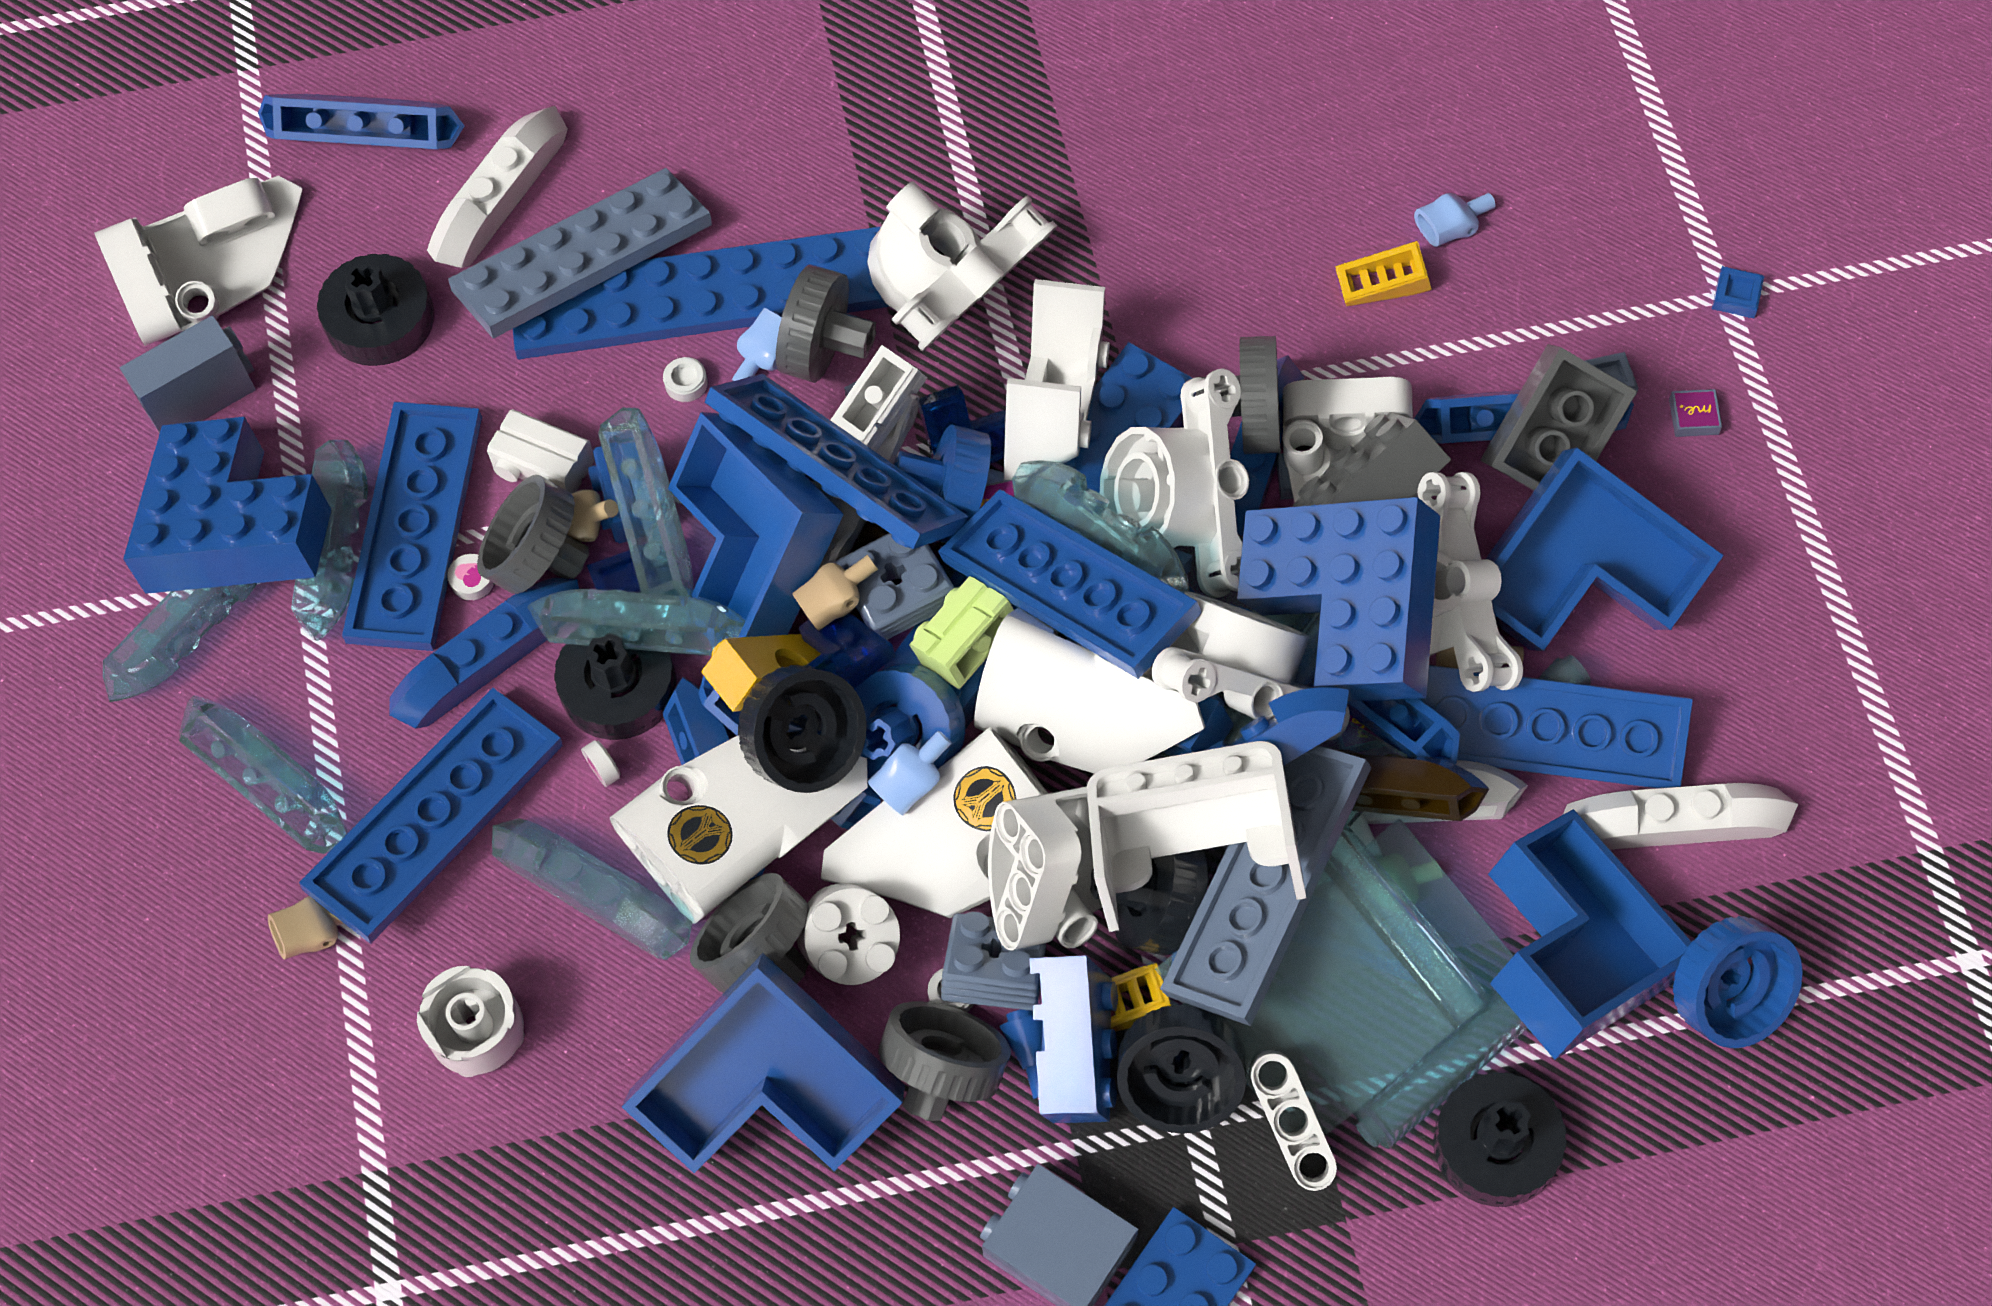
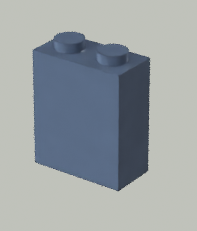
[119,315,256,434]
[980,1164,1138,1306]

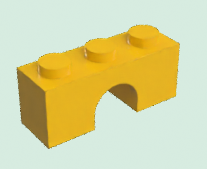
[701,633,847,712]

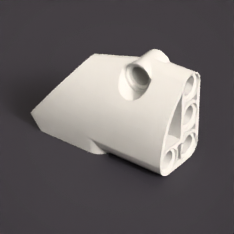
[974,607,1205,774]

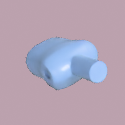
[1414,193,1496,247]
[732,308,782,381]
[867,731,952,816]

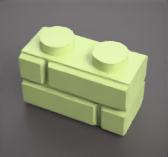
[909,576,1014,689]

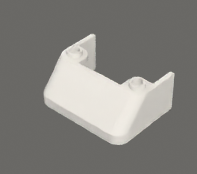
[1004,279,1110,485]
[1087,741,1306,932]

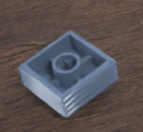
[835,533,954,643]
[941,912,1046,1011]

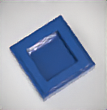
[1711,266,1764,319]

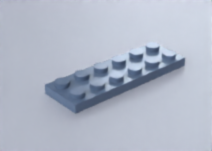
[448,168,712,339]
[1160,745,1371,1026]

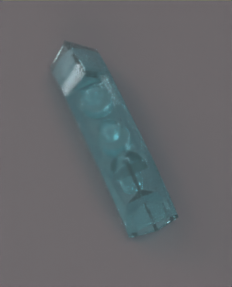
[598,407,693,620]
[291,440,368,641]
[1012,460,1190,593]
[103,583,257,702]
[528,589,745,656]
[179,695,348,854]
[492,818,692,960]

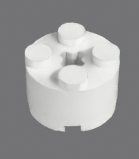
[796,883,900,985]
[417,966,524,1077]

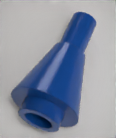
[999,1009,1043,1099]

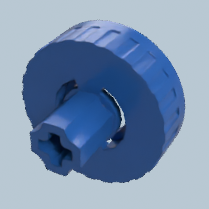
[894,425,991,543]
[853,663,965,779]
[1673,916,1803,1048]

